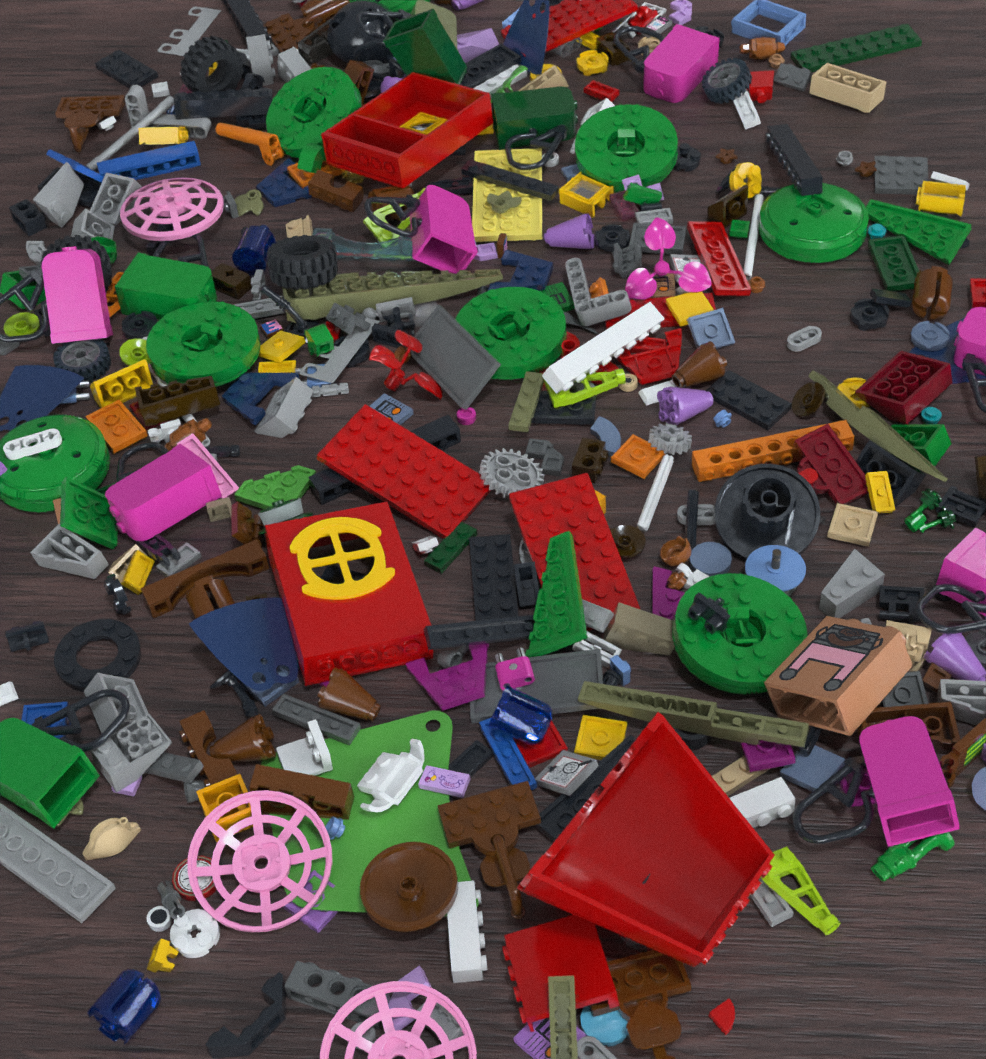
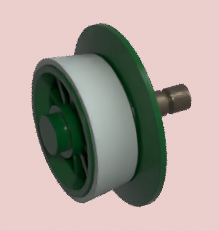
[258,498,313,534]

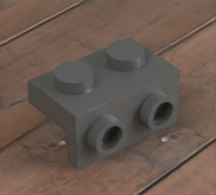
[773,63,812,92]
[612,243,642,279]
[326,303,371,334]

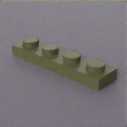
[509,371,544,432]

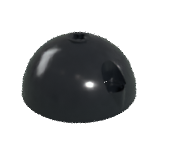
[327,0,399,64]

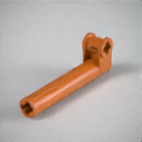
[216,122,284,166]

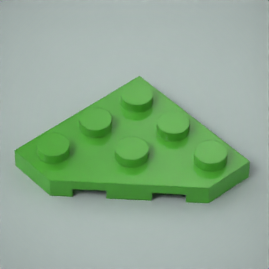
[234,465,316,509]

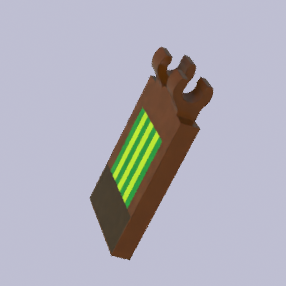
[940,718,986,788]

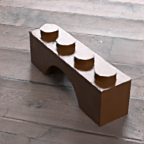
[178,710,238,787]

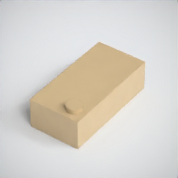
[809,63,886,113]

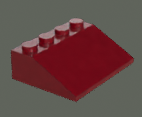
[855,351,953,424]

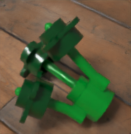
[904,488,956,533]

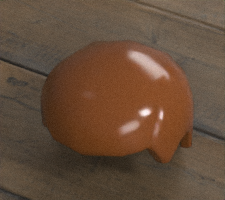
[660,536,692,566]

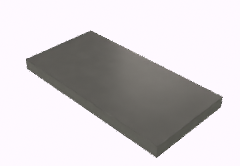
[410,304,501,410]
[470,649,603,724]

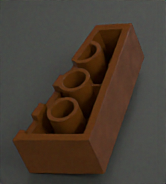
[857,702,960,755]
[249,764,355,820]

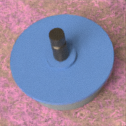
[745,545,806,596]

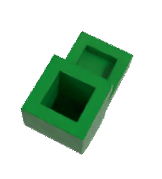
[297,143,326,173]
[304,324,334,356]

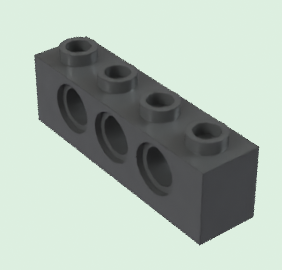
[284,961,390,1029]

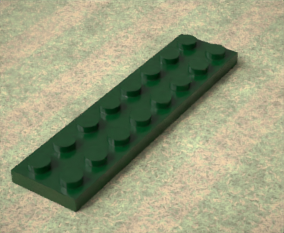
[790,24,922,73]

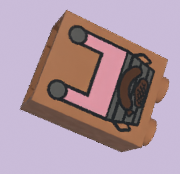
[764,616,912,736]

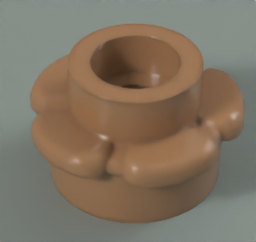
[769,54,785,69]

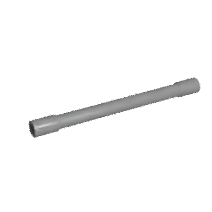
[86,96,174,171]

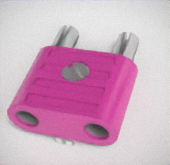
[495,648,535,690]

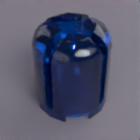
[488,685,553,745]
[87,969,161,1045]

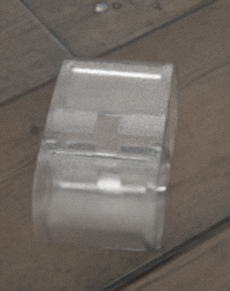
[551,37,582,58]

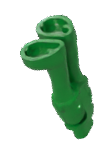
[871,832,955,882]

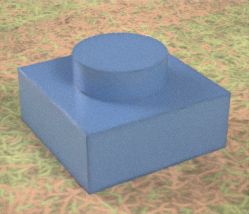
[610,655,631,686]

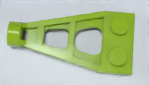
[363,188,426,249]
[544,368,626,408]
[761,847,841,936]

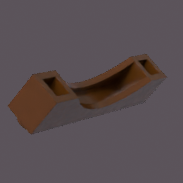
[140,539,269,618]

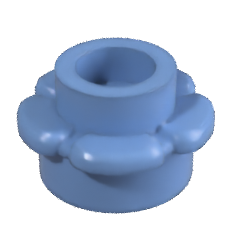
[713,410,732,428]
[325,817,345,840]

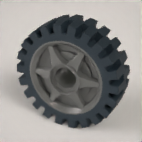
[702,58,752,104]
[53,338,111,383]

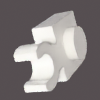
[148,419,181,443]

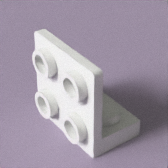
[276,719,333,776]

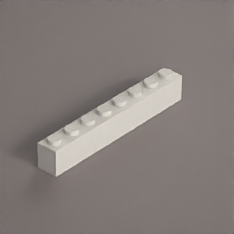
[542,302,664,394]

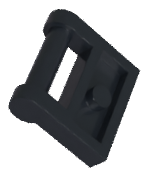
[936,485,986,528]

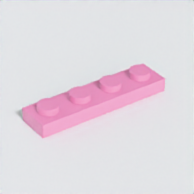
[177,434,239,499]

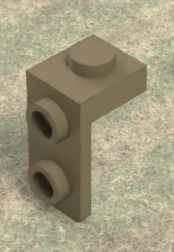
[206,497,232,522]

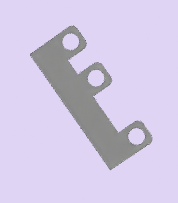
[158,6,221,56]
[299,318,380,383]

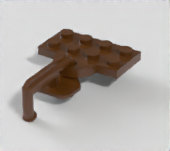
[263,0,350,54]
[55,95,125,152]
[437,781,541,919]
[590,950,691,1059]

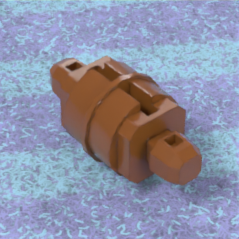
[739,37,785,60]
[164,418,212,451]

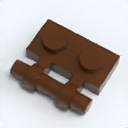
[231,501,264,548]

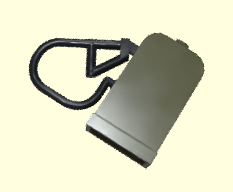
[356,0,458,50]

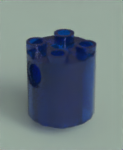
[232,225,277,275]

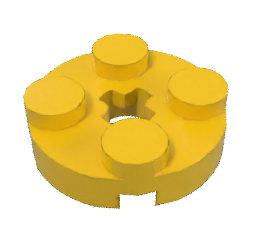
[577,50,608,76]
[729,162,762,198]

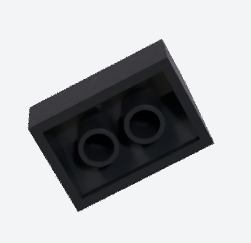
[856,440,926,507]

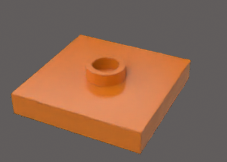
[611,434,666,479]

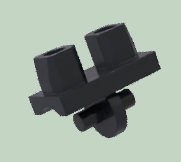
[687,592,730,634]
[5,621,49,652]

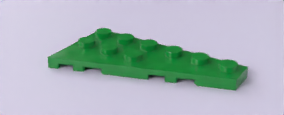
[866,199,971,265]
[525,531,588,657]

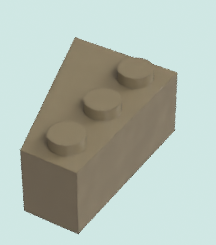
[603,603,675,655]

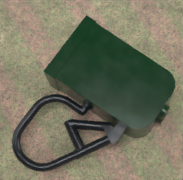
[353,9,467,85]
[491,87,578,170]

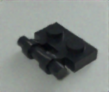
[879,585,924,623]

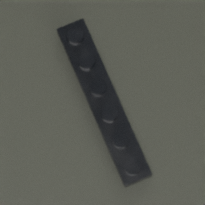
[461,159,559,201]
[424,615,535,650]

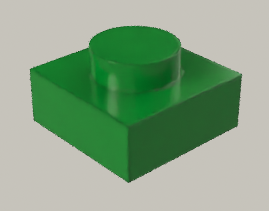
[730,220,750,238]

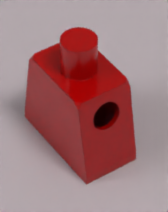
[747,70,774,103]

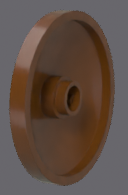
[360,842,458,932]

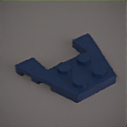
[256,158,312,207]
[488,250,554,291]
[222,373,300,425]

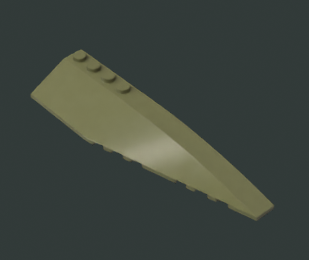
[282,269,503,322]

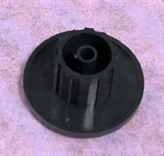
[714,464,820,560]

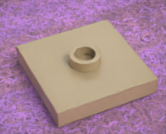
[827,503,878,547]

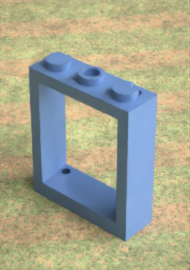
[731,0,806,45]

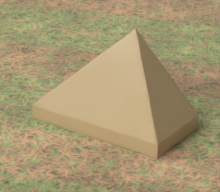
[108,544,146,587]

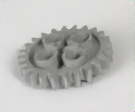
[479,448,545,498]

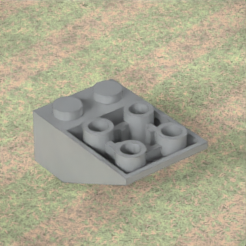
[91,714,172,793]

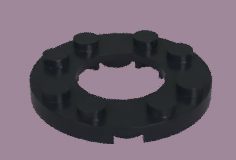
[54,619,141,692]

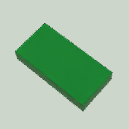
[623,183,663,204]

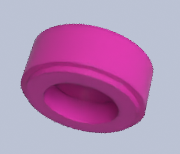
[456,407,476,425]

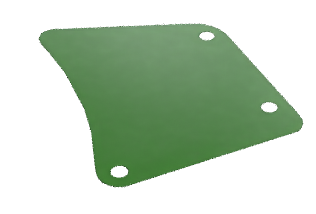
[261,711,479,916]

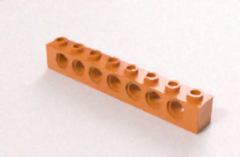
[692,420,855,482]

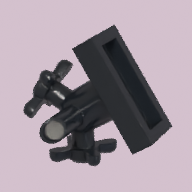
[372,307,415,348]

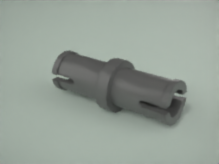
[157,880,185,919]

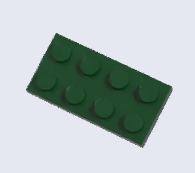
[868,235,919,291]

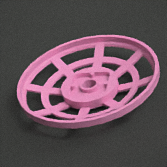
[120,178,224,241]
[188,790,332,933]
[320,981,477,1059]

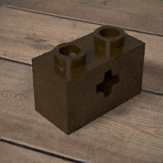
[211,263,252,300]

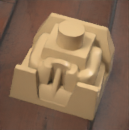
[886,620,932,672]

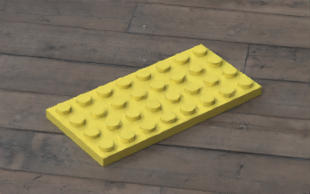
[472,148,542,242]

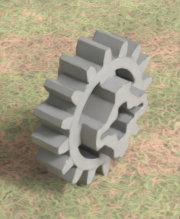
[648,423,692,455]

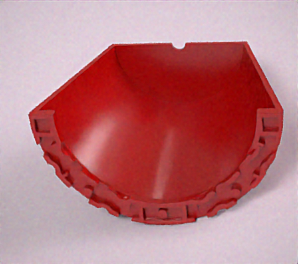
[517,712,775,967]

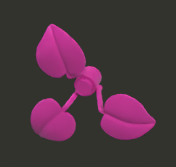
[625,217,712,300]

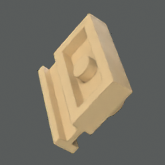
[286,215,313,238]

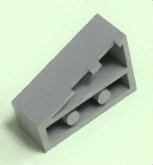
[30,524,109,579]

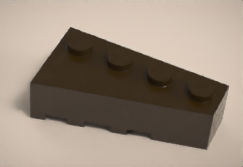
[134,376,221,427]

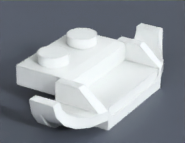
[357,739,424,812]

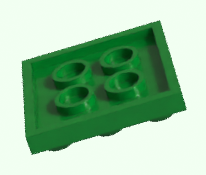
[60,477,117,550]

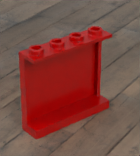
[502,915,620,1032]

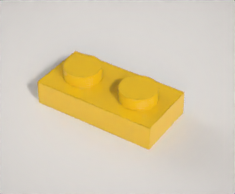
[865,471,896,514]

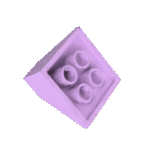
[457,28,499,63]

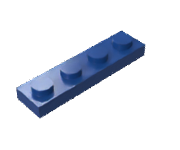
[479,714,537,790]

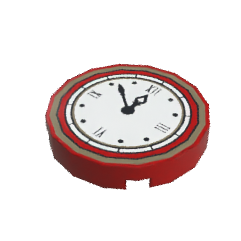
[172,856,221,901]

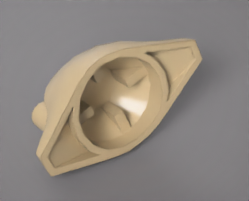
[82,817,141,860]

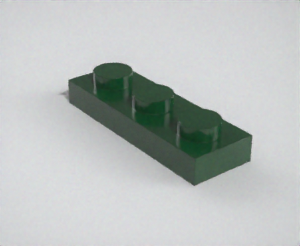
[424,522,478,574]

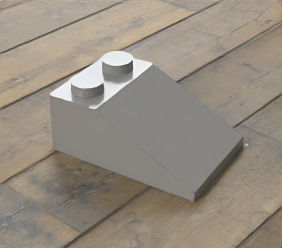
[33,162,84,227]
[90,173,142,225]

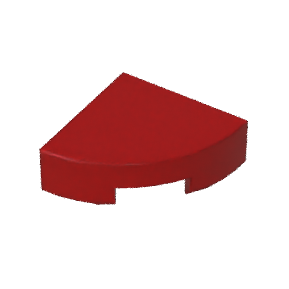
[709,999,735,1036]

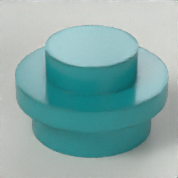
[868,224,886,239]
[921,407,942,424]

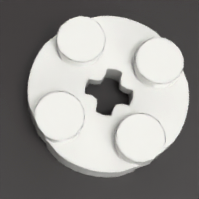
[170,909,220,958]

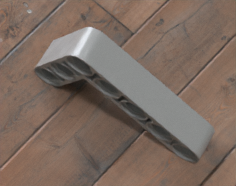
[125,85,212,139]
[565,257,632,326]

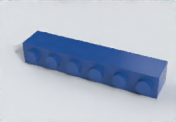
[97,141,201,180]

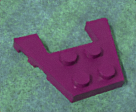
[653,566,685,620]
[406,643,489,711]

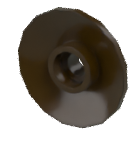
[792,382,825,417]
[610,525,646,558]

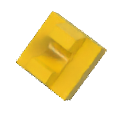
[147,938,178,973]

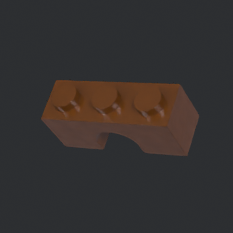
[308,169,364,212]

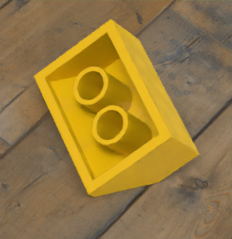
[90,359,153,408]

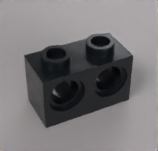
[9,199,47,236]

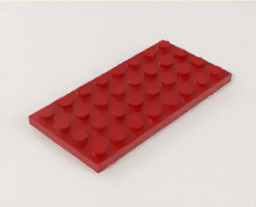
[500,0,638,56]
[317,404,491,539]
[509,473,641,631]

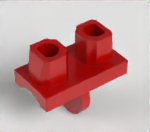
[628,5,658,34]

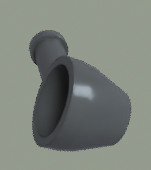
[437,645,470,669]
[183,780,205,803]

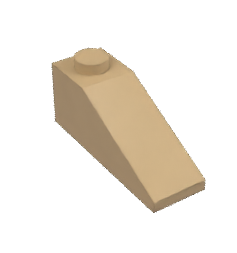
[518,65,569,91]

